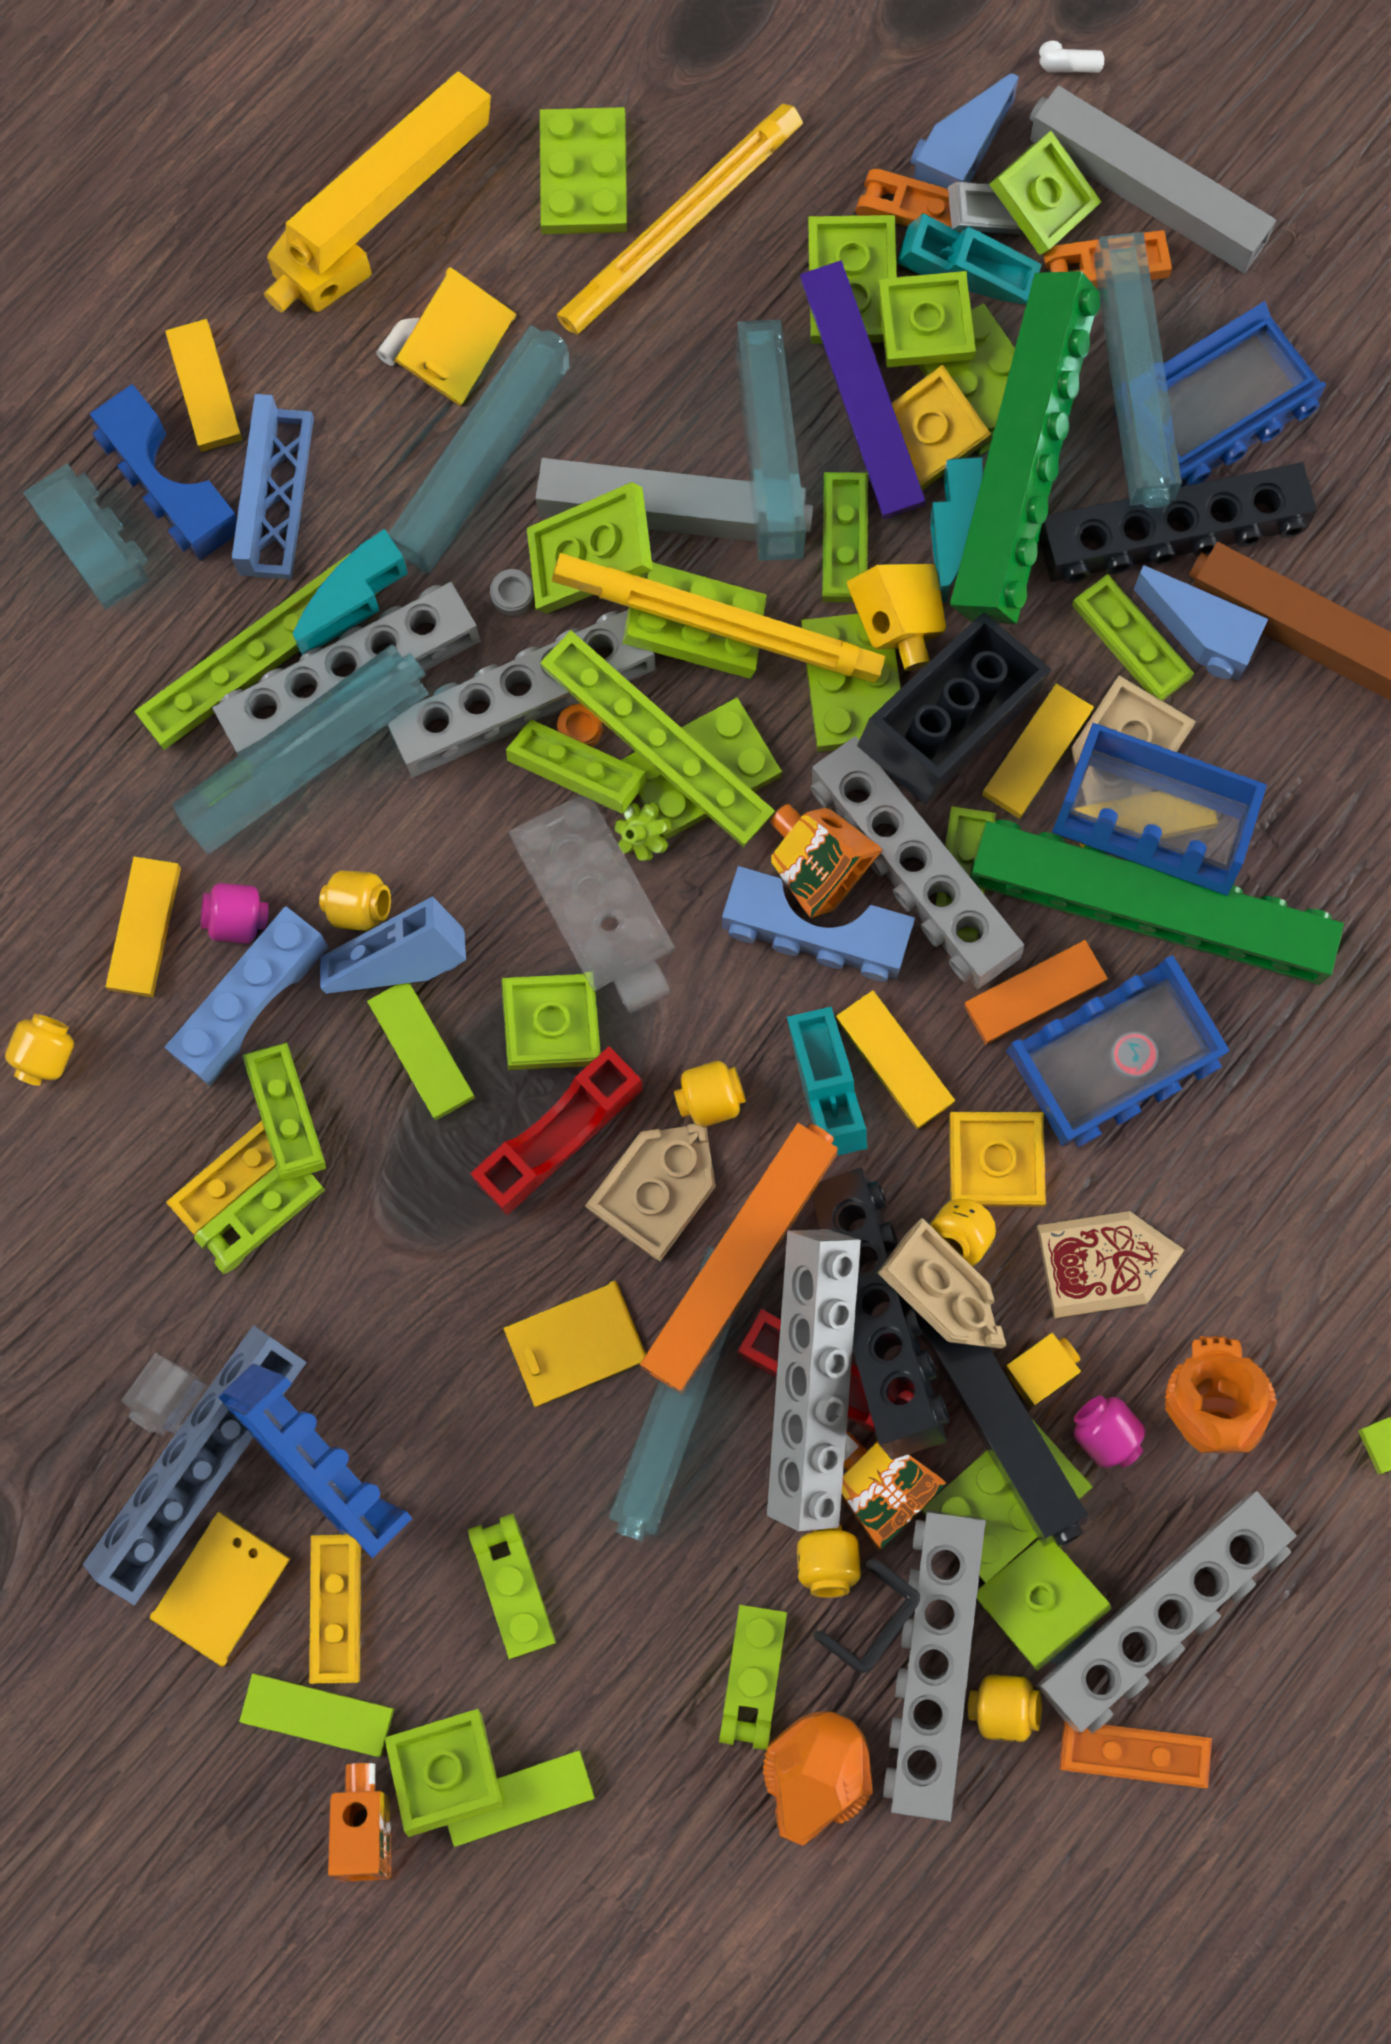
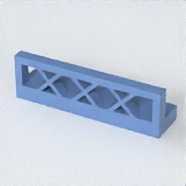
[232,394,314,580]

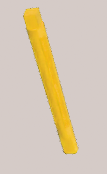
[556,104,803,334]
[551,553,885,683]

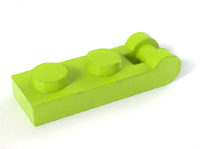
[194,1167,325,1274]
[468,1513,556,1659]
[719,1605,787,1750]

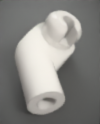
[1039,40,1104,73]
[376,318,420,366]

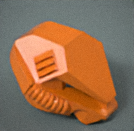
[1164,1336,1277,1453]
[763,1711,873,1846]

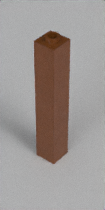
[1189,541,1391,701]

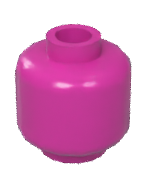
[200,883,268,944]
[1074,1396,1145,1468]

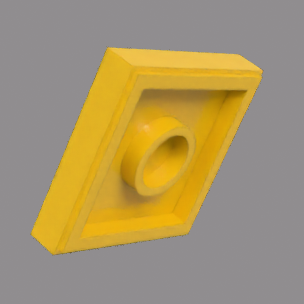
[891,365,993,490]
[949,1112,1046,1207]

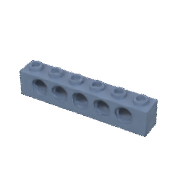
[82,1325,306,1606]

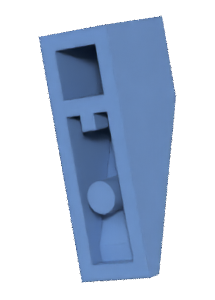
[911,73,1019,189]
[1133,565,1268,681]
[320,896,466,994]

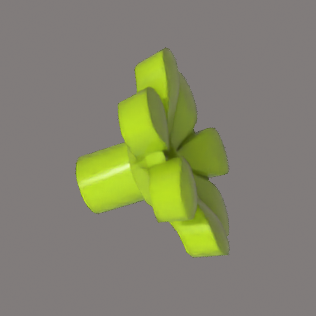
[615,802,672,861]

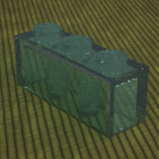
[23,463,150,610]

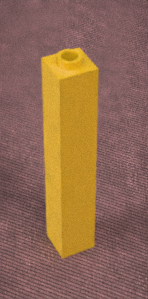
[286,71,491,276]

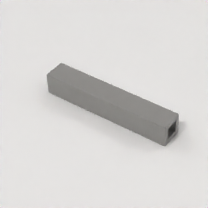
[1030,85,1276,274]
[536,458,813,547]

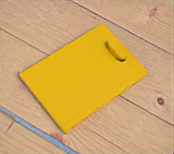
[394,267,516,406]
[503,1281,646,1408]
[149,1512,290,1667]

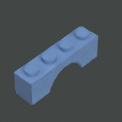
[722,866,915,982]
[164,906,329,1086]

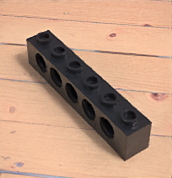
[1039,462,1317,583]
[811,1167,949,1460]

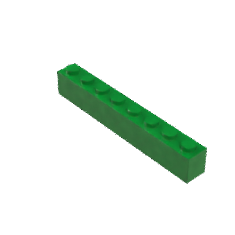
[950,271,1100,624]
[969,820,1344,985]

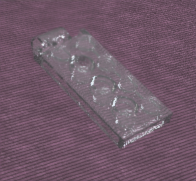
[508,795,675,1014]

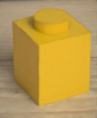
[1002,1332,1081,1408]

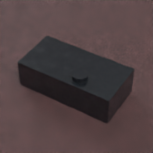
[857,612,1052,805]

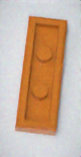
[963,940,1108,1045]
[1059,1720,1212,1789]

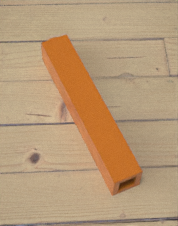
[640,1123,838,1395]

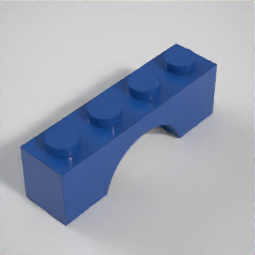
[90,384,237,561]

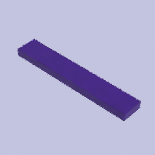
[800,260,925,520]

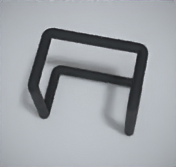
[813,1558,920,1673]

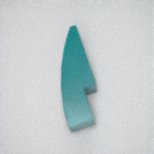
[896,213,1042,305]
[930,457,983,603]
[292,529,408,655]
[787,1007,868,1156]

